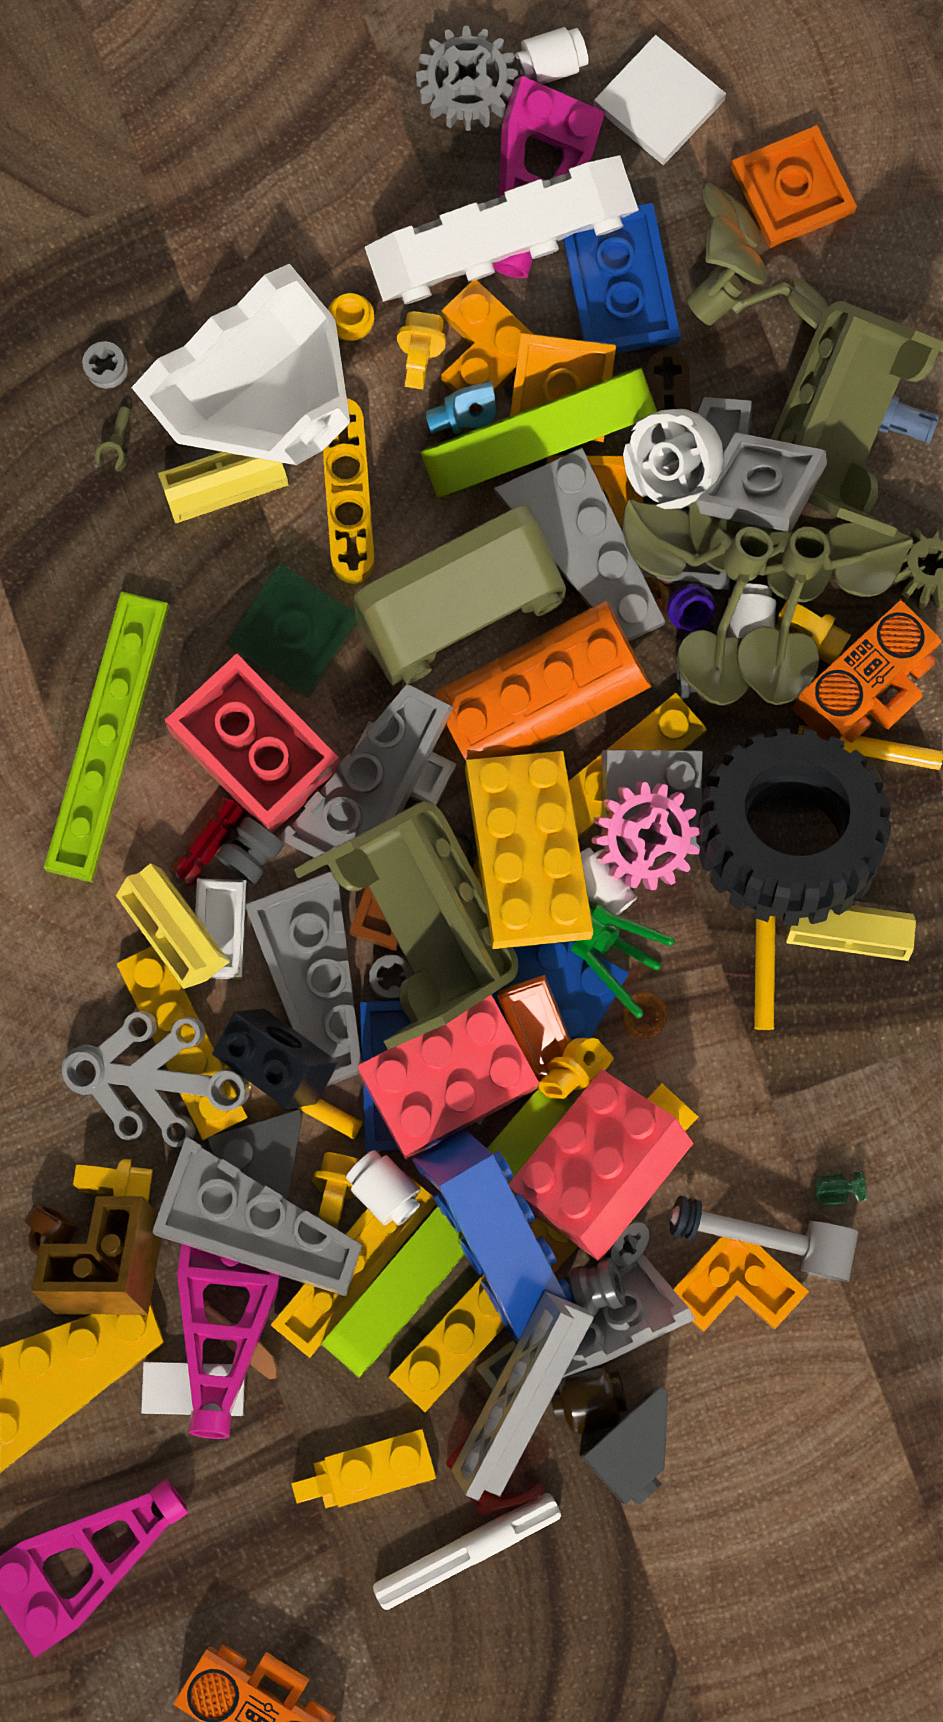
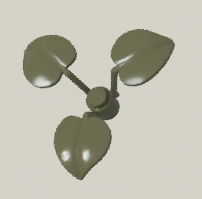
[687,182,829,329]
[623,500,833,705]
[689,500,913,705]

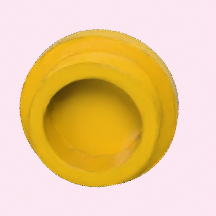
[328,293,375,341]

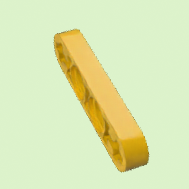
[323,398,375,584]

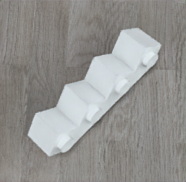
[365,155,639,304]

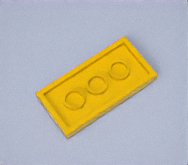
[465,751,593,949]

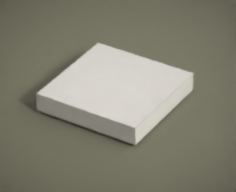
[593,35,726,166]

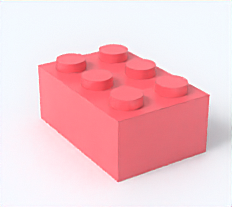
[165,653,340,834]
[357,995,540,1160]
[508,1069,694,1262]

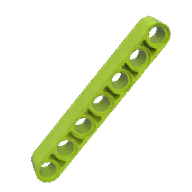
[321,1088,574,1378]

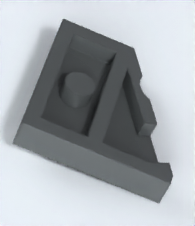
[208,1109,303,1201]

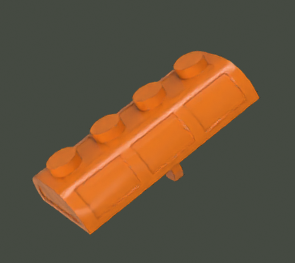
[434,600,652,760]

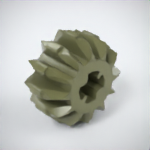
[891,526,943,610]

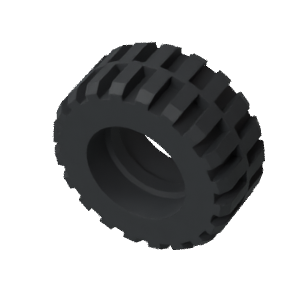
[696,728,892,926]

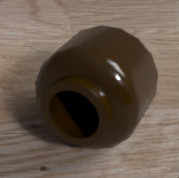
[551,1363,627,1434]

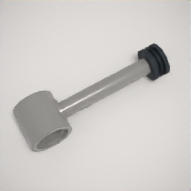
[670,1196,859,1282]

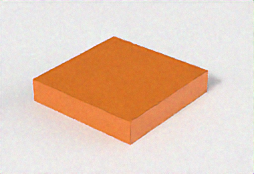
[730,125,857,249]

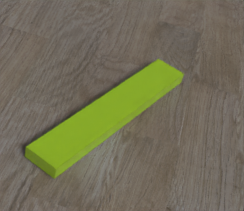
[44,591,169,883]

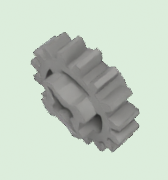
[416,26,518,131]

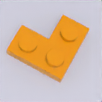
[441,280,533,412]
[673,1236,809,1332]

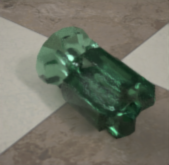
[815,1171,867,1206]

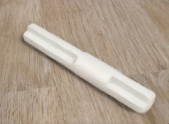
[373,1493,561,1610]

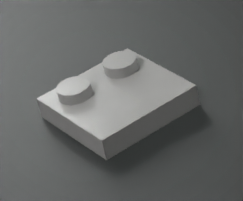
[698,432,827,533]
[601,750,702,849]

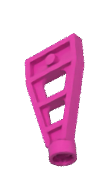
[493,76,605,279]
[177,1244,280,1439]
[0,1479,189,1658]

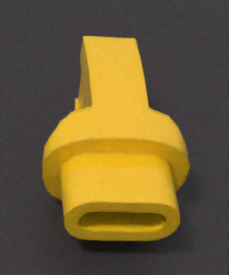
[397,311,447,390]
[777,600,851,665]
[539,1037,614,1099]
[312,1152,360,1230]
[73,1159,153,1203]

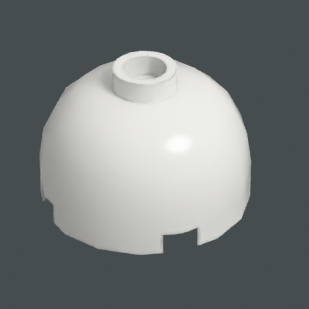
[623,409,724,509]

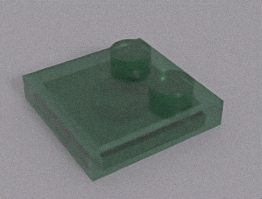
[226,563,356,698]

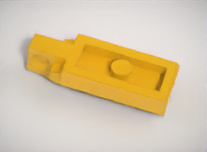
[291,1429,436,1508]

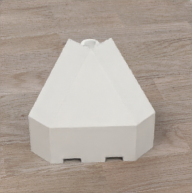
[132,264,350,465]

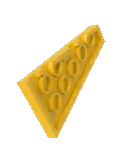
[0,1301,165,1473]

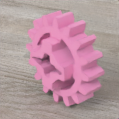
[591,781,700,890]

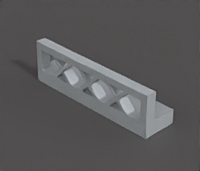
[451,1291,594,1501]

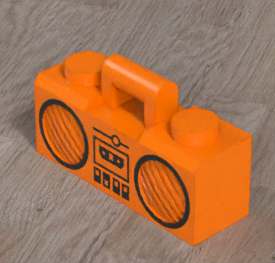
[791,600,942,743]
[173,1644,336,1722]

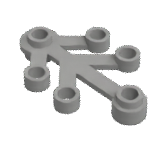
[62,1010,250,1147]

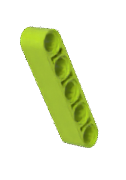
[420,368,657,497]

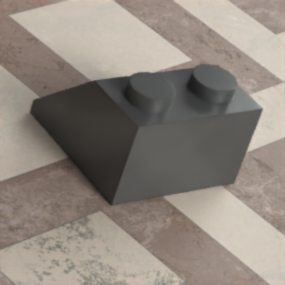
[580,1387,668,1505]

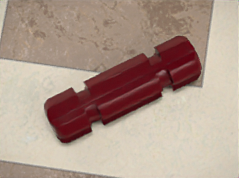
[170,797,244,886]

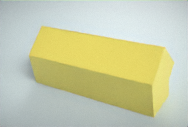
[158,452,288,524]
[116,863,230,989]
[786,905,916,961]

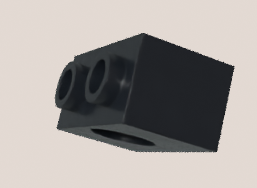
[212,1008,339,1109]

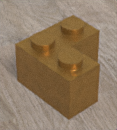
[31,1196,162,1315]

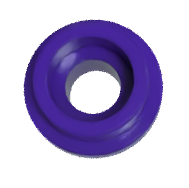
[667,583,714,631]

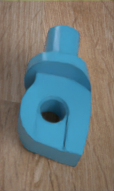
[426,382,496,435]

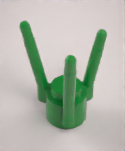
[570,904,675,1018]

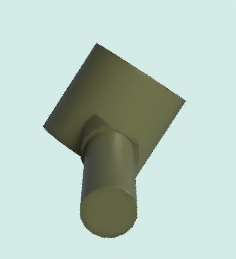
[95,407,131,472]

